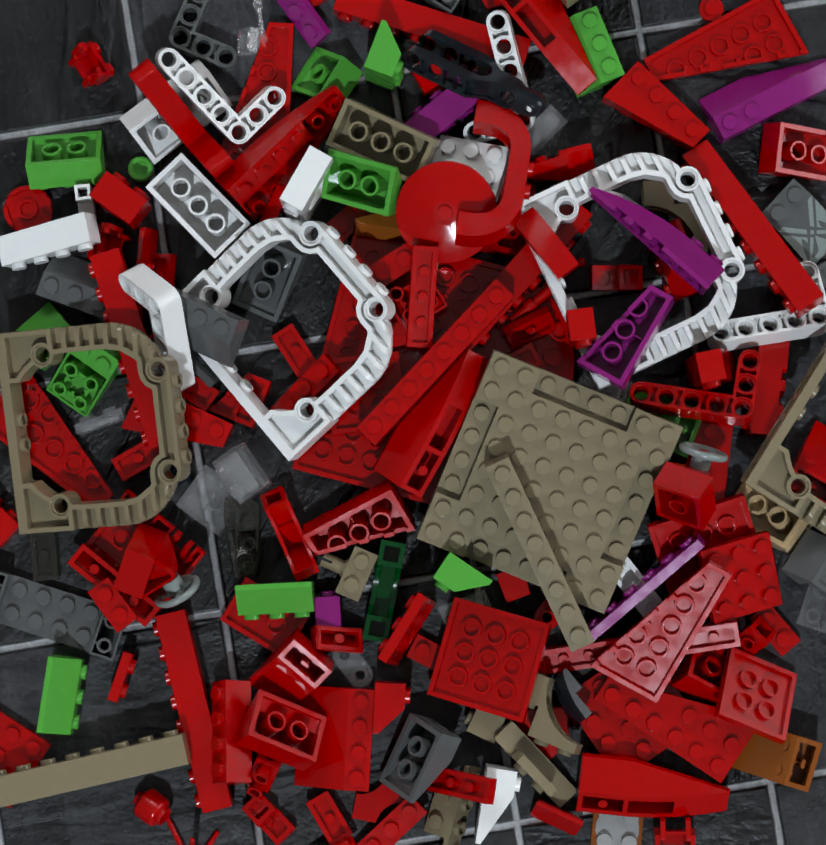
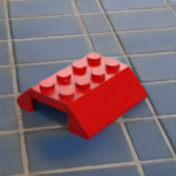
[67,489,206,627]

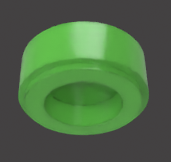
[128,156,154,182]

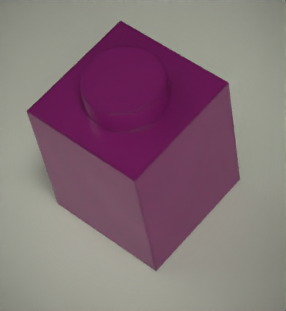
[314,591,342,626]

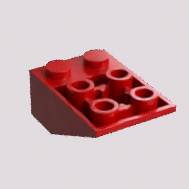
[369,243,448,332]
[791,420,826,503]
[247,629,334,704]

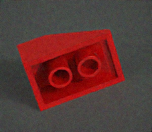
[758,122,826,182]

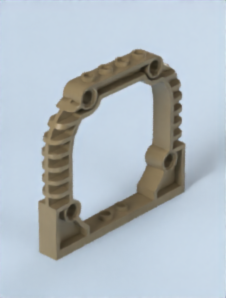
[0,322,192,534]
[740,342,826,534]

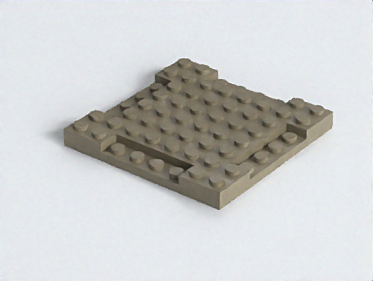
[416,349,683,614]

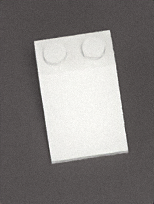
[474,763,521,844]

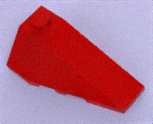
[505,143,595,185]
[671,649,726,705]

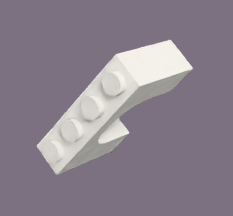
[279,145,333,222]

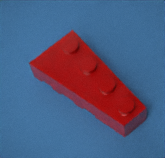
[602,61,710,151]
[741,341,790,438]
[684,348,736,391]
[121,400,235,449]
[682,404,733,501]
[303,480,416,556]

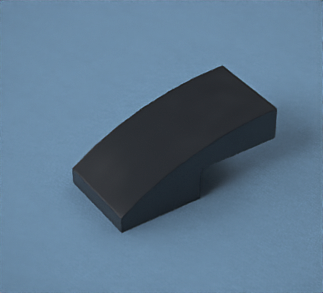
[553,668,592,725]

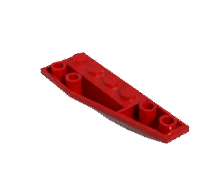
[499,0,597,96]
[215,85,345,222]
[373,348,489,498]
[576,752,730,818]

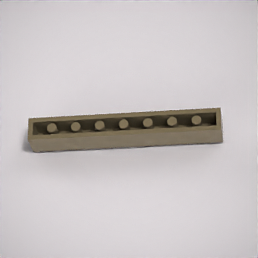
[484,453,595,652]
[0,729,192,808]

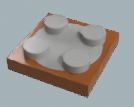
[590,813,644,845]

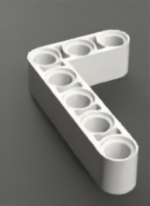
[463,10,536,142]
[155,47,286,144]
[707,261,826,351]
[118,263,195,391]

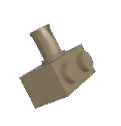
[319,546,378,602]

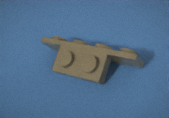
[494,721,577,807]
[424,765,481,845]

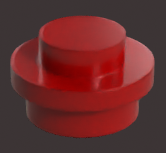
[699,0,724,22]

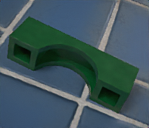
[362,539,406,643]

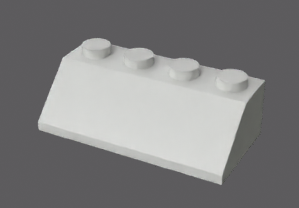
[119,59,233,165]

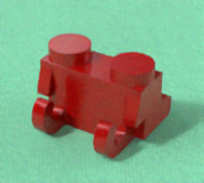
[68,41,114,89]
[87,222,131,261]
[652,817,696,845]

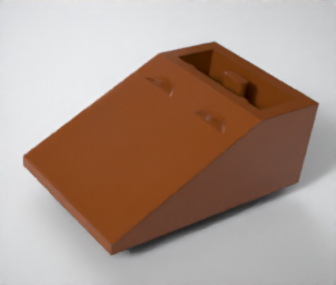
[731,732,822,792]

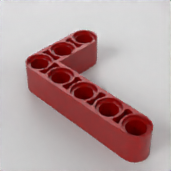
[128,58,234,179]
[630,349,761,426]

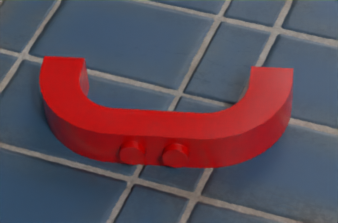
[455,99,534,247]

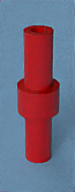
[508,286,552,322]

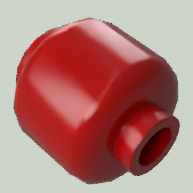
[133,788,171,826]

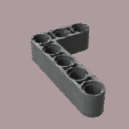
[169,0,239,72]

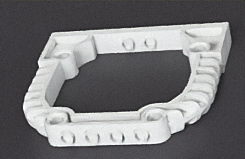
[521,152,745,391]
[182,218,396,461]

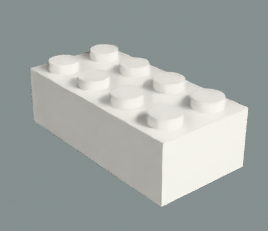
[146,153,252,260]

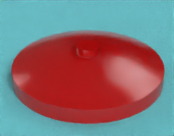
[396,161,497,263]

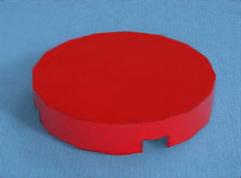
[3,185,54,231]

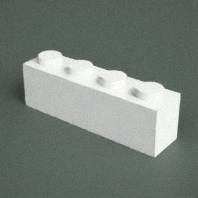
[0,212,101,271]

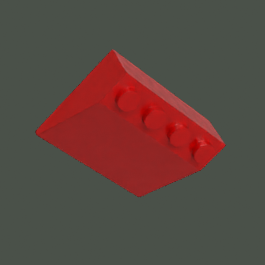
[294,685,375,792]

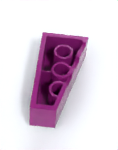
[401,76,488,137]
[577,285,675,391]

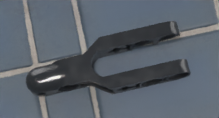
[401,29,546,117]

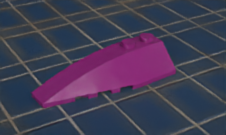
[698,58,826,145]
[588,187,725,295]

